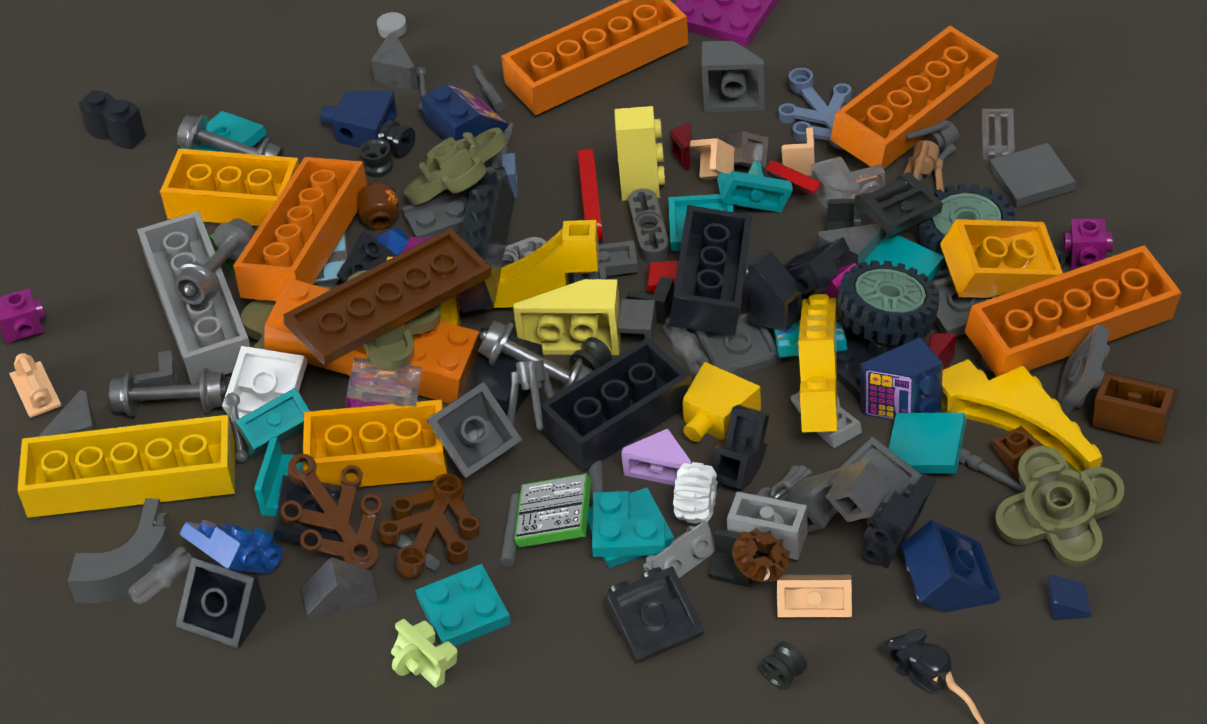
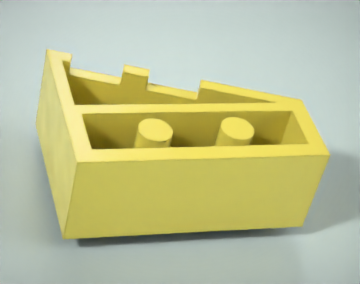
[615,106,665,201]

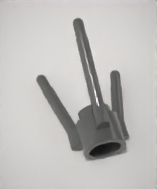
[906,120,959,178]
[507,360,554,430]

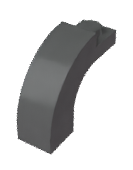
[68,498,173,603]

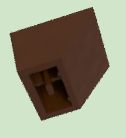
[1093,372,1179,443]

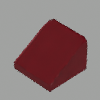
[670,123,692,171]
[929,333,956,370]

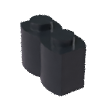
[78,91,146,149]

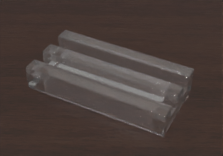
[982,109,1015,159]

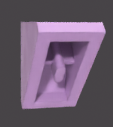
[622,429,691,486]

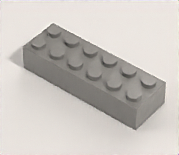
[137,211,250,384]

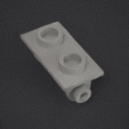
[643,520,716,578]

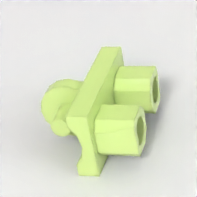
[391,619,457,688]

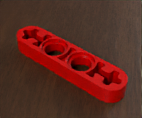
[577,148,603,242]

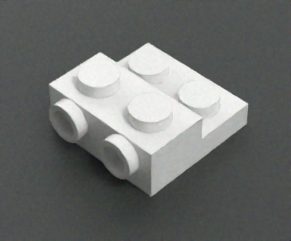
[222,346,308,422]

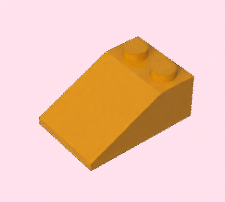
[940,219,1063,298]

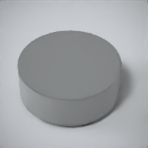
[377,12,407,38]

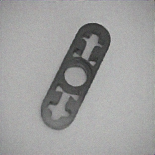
[628,189,669,263]

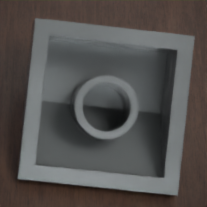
[701,41,765,112]

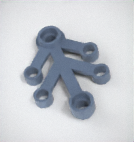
[778,68,852,150]

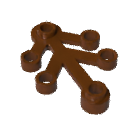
[280,453,382,570]
[379,474,480,579]

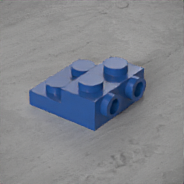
[179,520,284,574]

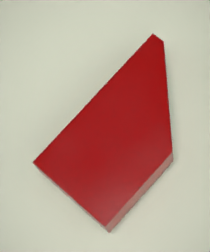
[765,161,821,195]

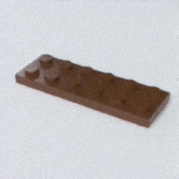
[283,228,492,366]

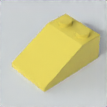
[513,279,621,355]

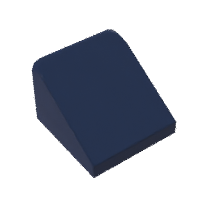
[1047,575,1091,620]

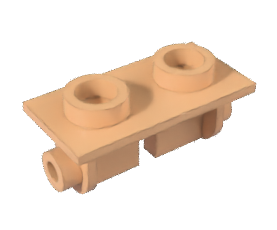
[9,353,62,418]

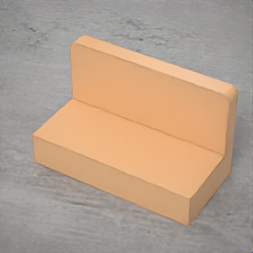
[777,575,852,617]

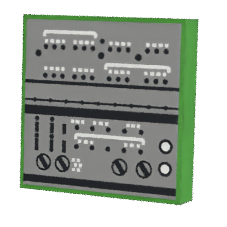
[514,473,591,547]

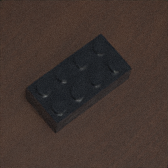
[669,205,752,336]
[541,338,691,472]

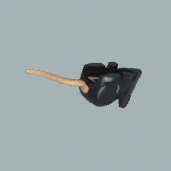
[880,629,985,724]

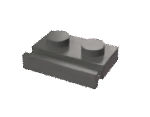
[402,191,468,238]

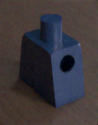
[320,91,397,148]

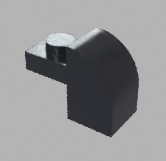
[712,404,770,490]

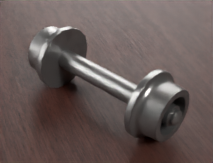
[177,115,284,157]
[174,219,255,305]
[478,320,593,391]
[107,368,228,417]

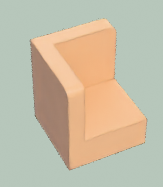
[781,127,815,176]
[690,138,735,180]

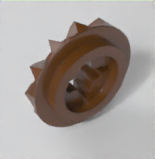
[732,527,790,583]

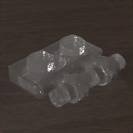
[347,358,422,407]

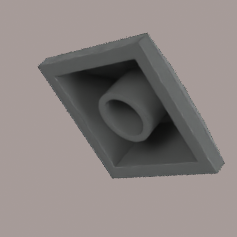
[426,382,522,478]

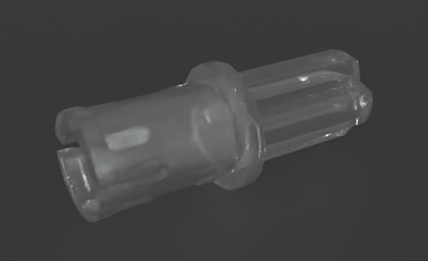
[663,317,709,373]
[128,546,192,605]

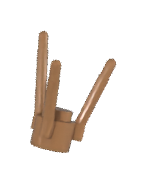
[895,140,944,196]

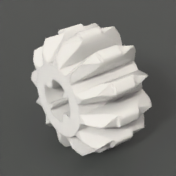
[673,462,717,524]

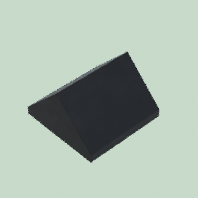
[175,557,266,648]

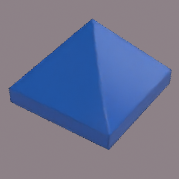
[375,227,409,255]

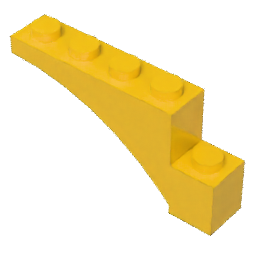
[459,220,599,310]
[798,294,838,432]
[941,359,1103,472]

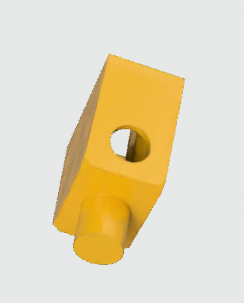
[682,362,761,442]

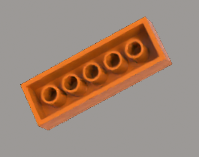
[501,0,689,116]
[830,26,999,172]
[233,157,367,301]
[965,245,1182,377]
[264,278,479,404]

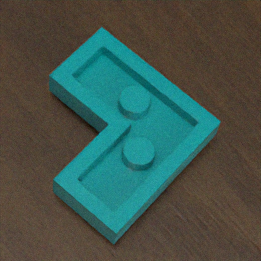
[592,491,665,557]

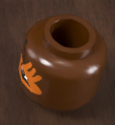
[357,181,399,230]

